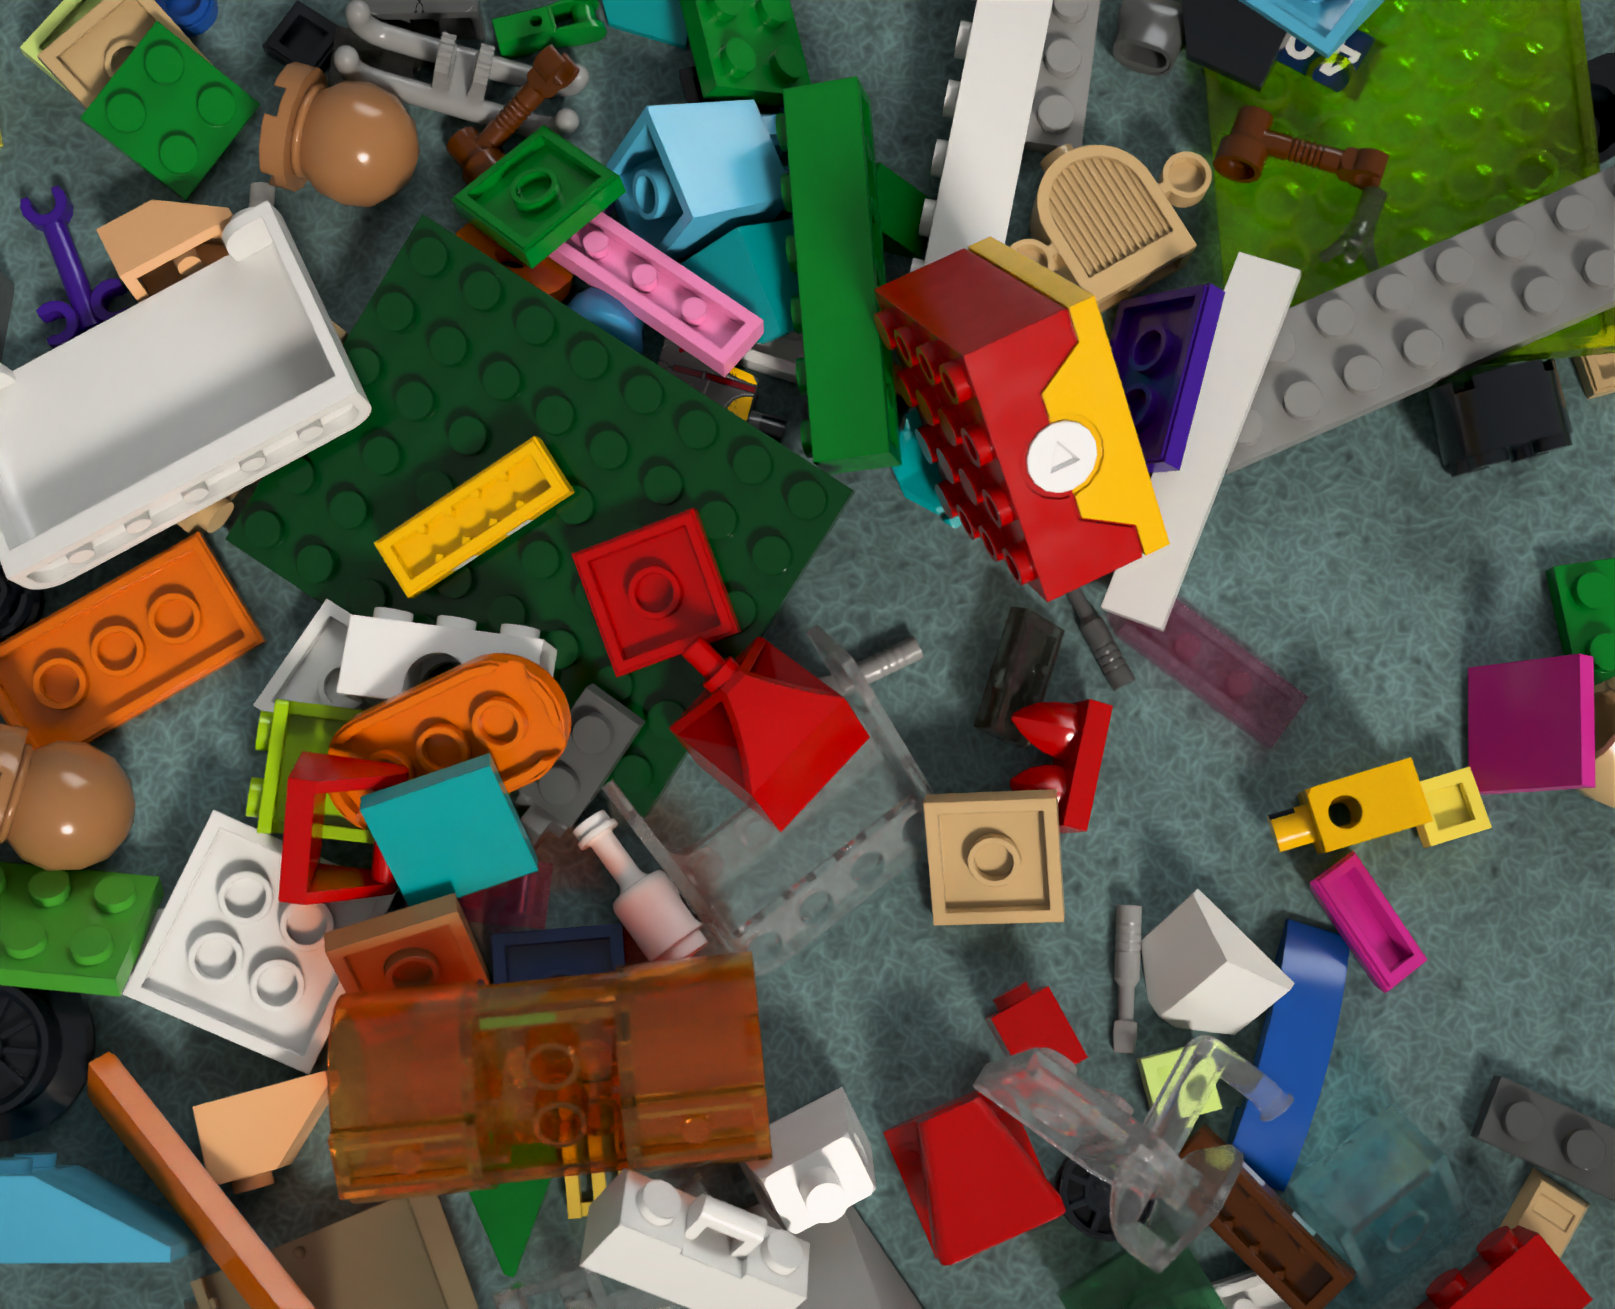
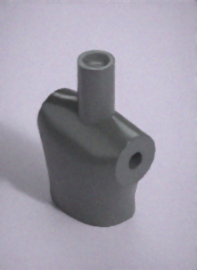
[1113,0,1185,76]

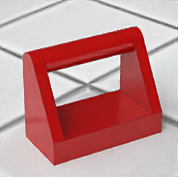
[278,751,408,905]

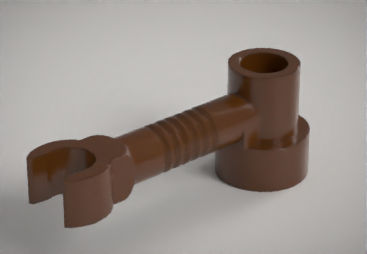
[446,44,580,186]
[1213,106,1389,192]

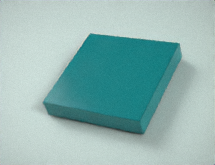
[360,753,539,907]

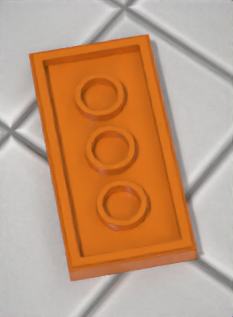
[0,531,267,750]

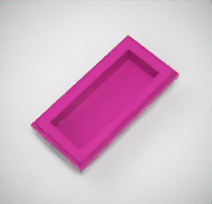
[1310,851,1427,993]

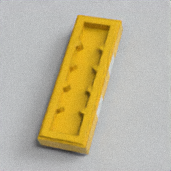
[374,436,575,598]

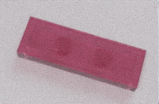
[1115,599,1308,749]

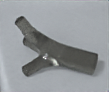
[1319,186,1388,271]

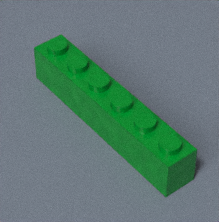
[776,76,902,475]

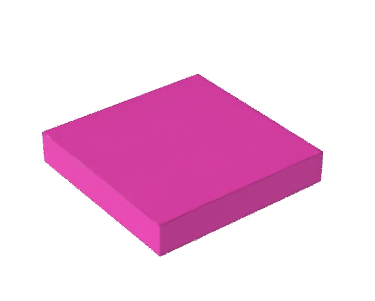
[1468,654,1596,795]

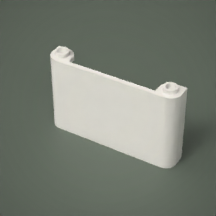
[0,200,371,590]

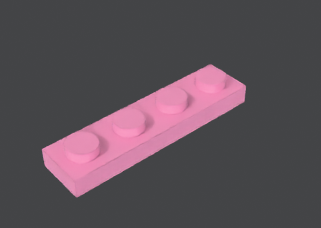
[548,212,764,377]

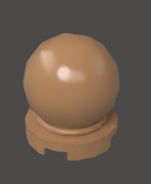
[259,62,420,207]
[0,723,136,871]

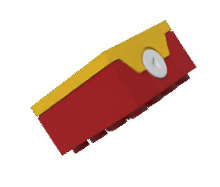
[873,236,1170,603]

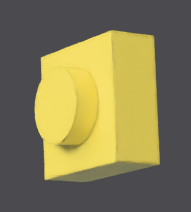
[1416,766,1492,848]

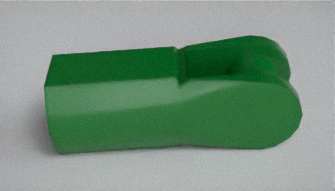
[492,0,607,60]

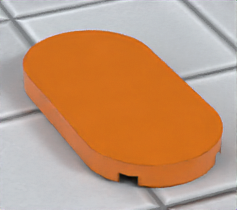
[328,653,571,830]

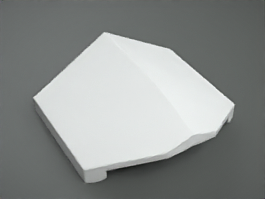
[1140,889,1295,1035]

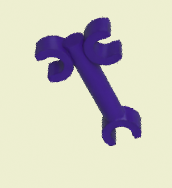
[20,185,130,349]

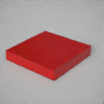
[572,508,742,677]

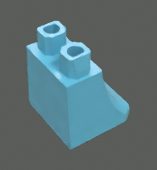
[607,99,789,261]

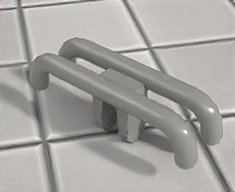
[334,0,589,139]

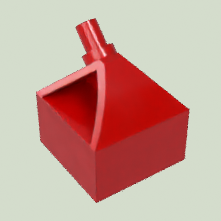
[669,636,870,832]

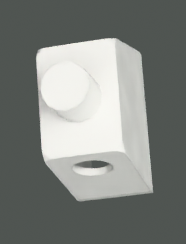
[730,1087,876,1234]

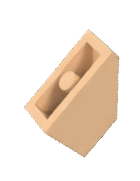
[96,199,233,303]
[192,1069,342,1194]

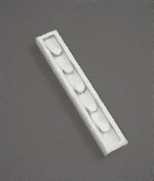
[1101,252,1301,632]

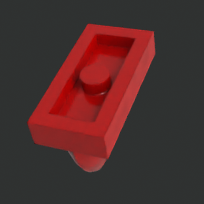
[1009,699,1113,833]

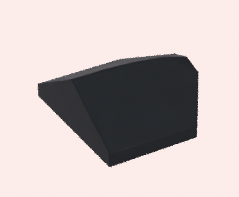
[1182,0,1291,92]

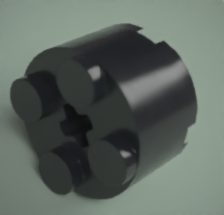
[1425,358,1573,477]

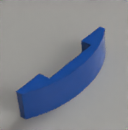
[1226,919,1349,1191]

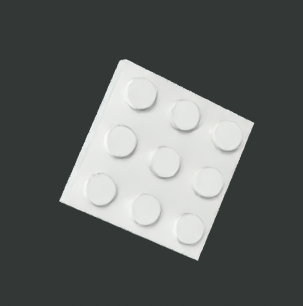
[122,810,397,1074]

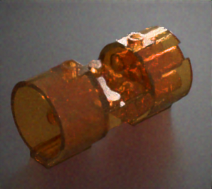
[328,951,773,1204]

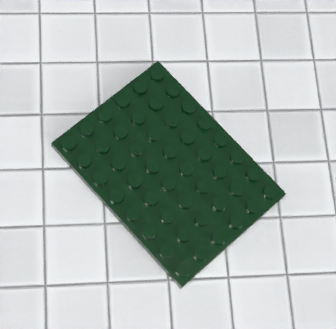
[225,214,856,818]

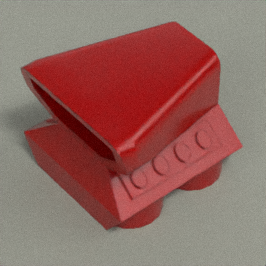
[883,1080,1066,1266]

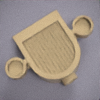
[1010,144,1212,314]

